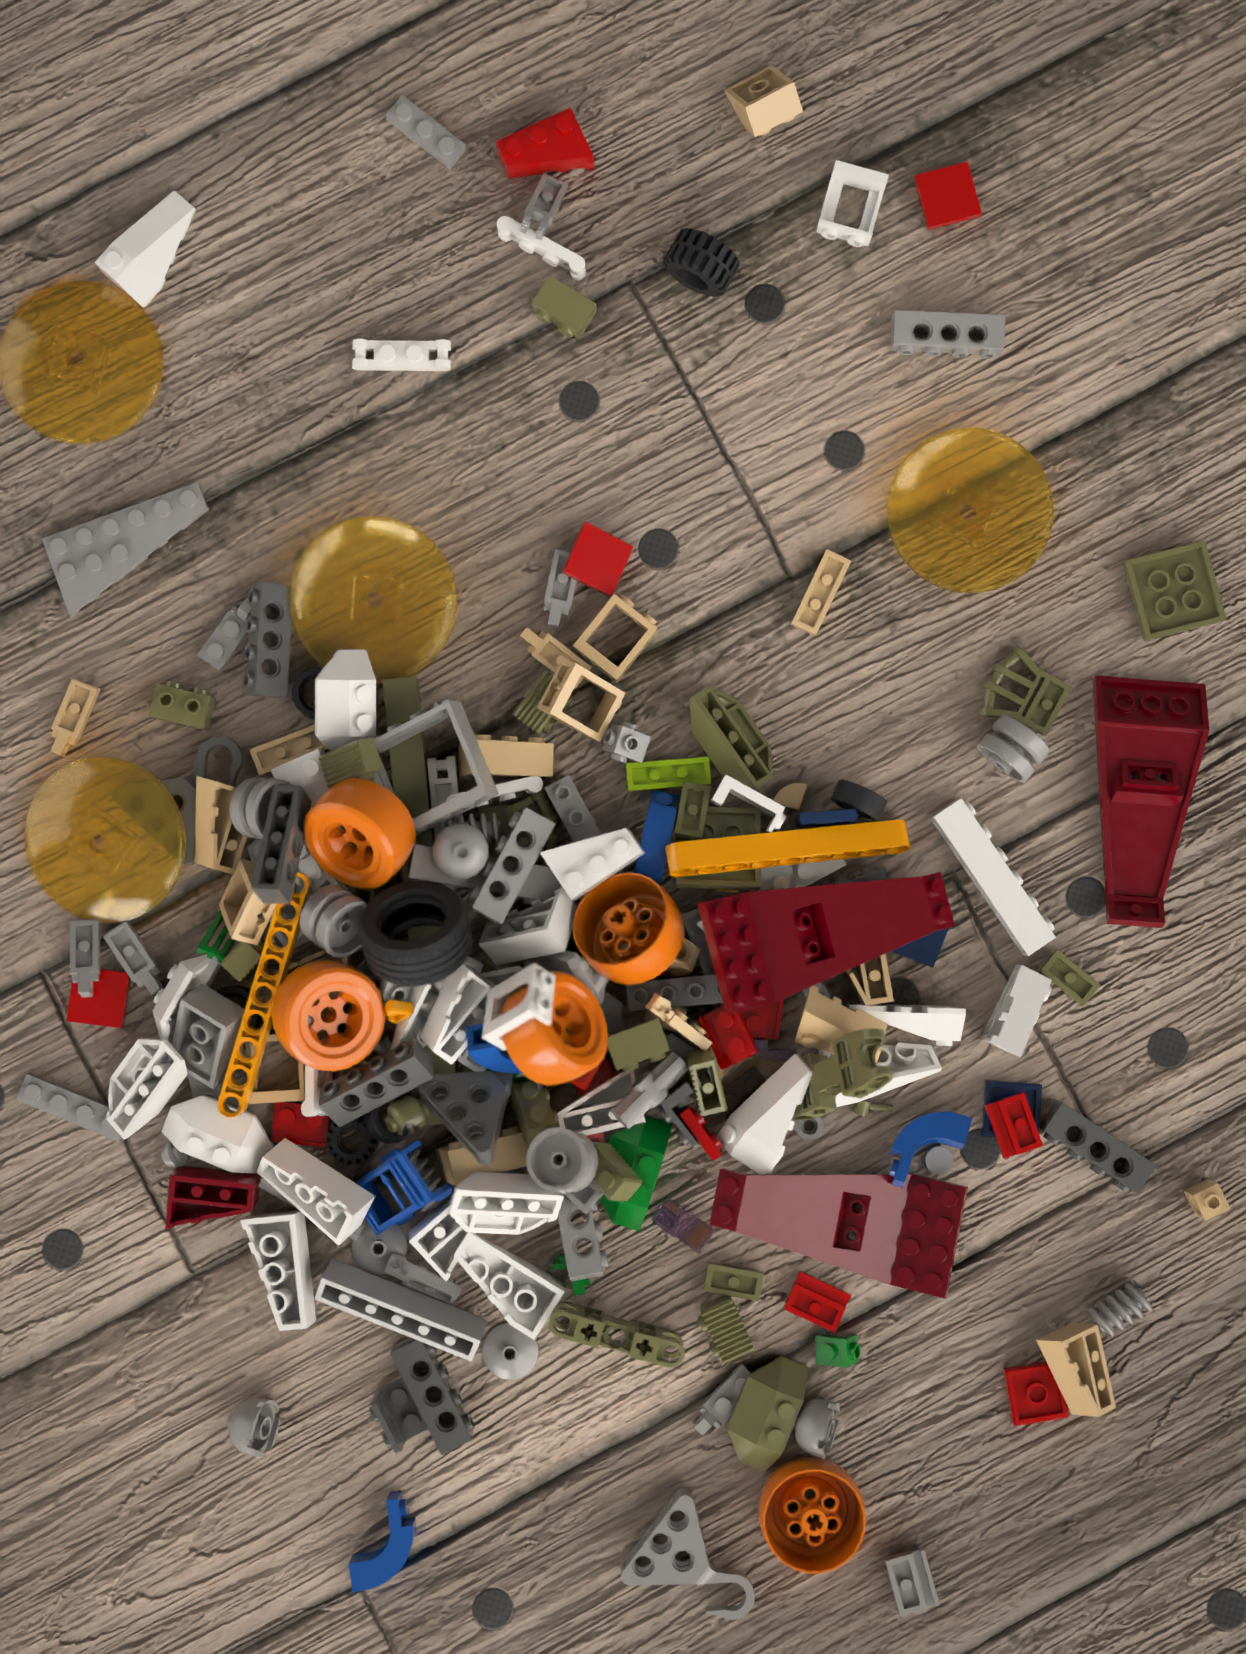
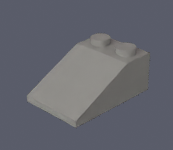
[172,984,245,1089]

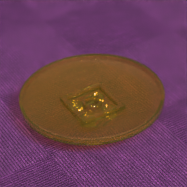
[0,281,164,444]
[887,428,1054,593]
[290,516,457,684]
[25,756,186,923]

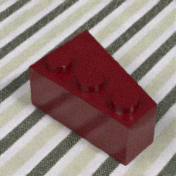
[165,1166,261,1229]

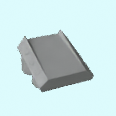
[545,951,608,1005]

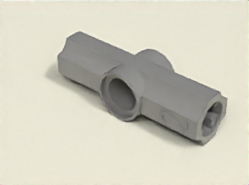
[611,1052,689,1129]

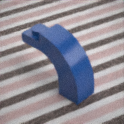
[634,789,679,885]
[466,1023,523,1073]
[889,1112,973,1188]
[349,1490,416,1592]

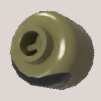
[385,1095,429,1137]

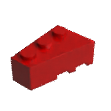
[496,107,594,178]

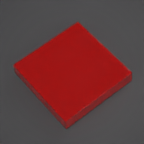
[914,162,982,230]
[561,522,633,597]
[66,969,130,1028]
[1003,1361,1070,1426]

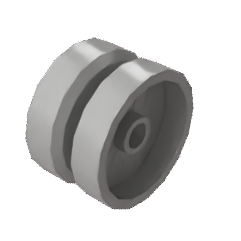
[976,714,1050,783]
[230,777,294,839]
[300,884,368,958]
[526,1127,598,1193]

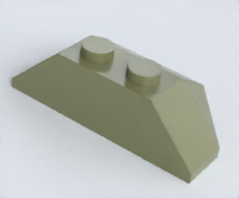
[690,685,774,790]
[726,1356,808,1471]

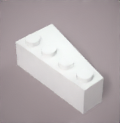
[256,1138,375,1245]
[240,1210,316,1331]

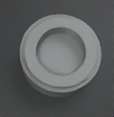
[924,1145,953,1175]

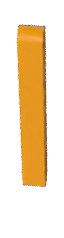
[665,819,911,877]
[217,872,313,1118]

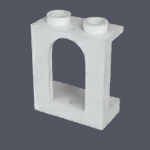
[816,160,889,247]
[710,775,786,833]
[482,963,556,1050]

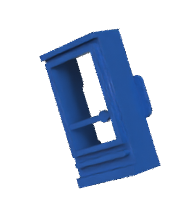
[355,1140,453,1235]

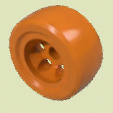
[303,778,416,889]
[573,873,684,985]
[271,960,385,1071]
[501,971,608,1086]
[758,1456,866,1573]

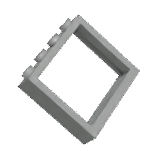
[369,699,499,836]

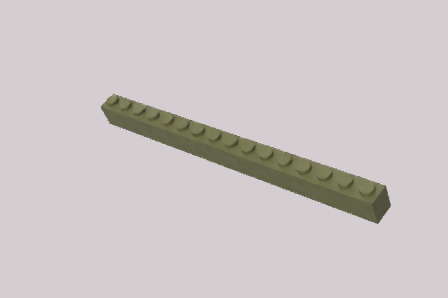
[379,676,463,1125]

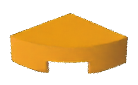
[385,999,414,1024]

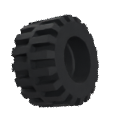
[663,228,740,297]

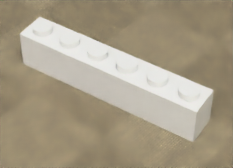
[930,798,1056,956]

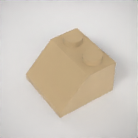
[725,65,803,137]

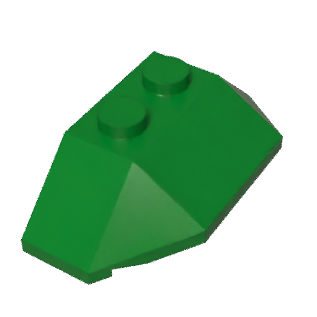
[599,1116,672,1231]

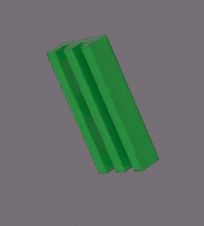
[197,910,236,963]

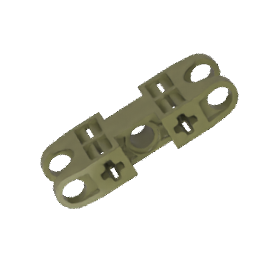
[792,1029,894,1121]
[549,1301,685,1367]

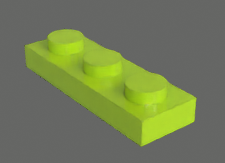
[626,757,711,791]

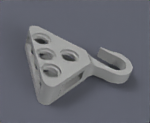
[621,1487,755,1620]

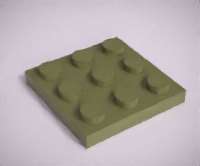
[1123,540,1227,642]
[676,805,761,891]

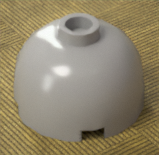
[432,823,489,880]
[227,1398,280,1457]
[793,1398,840,1459]

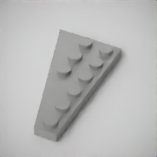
[42,482,209,617]

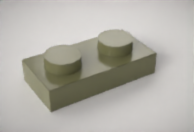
[674,782,711,840]
[1038,949,1101,1007]
[703,1261,764,1302]

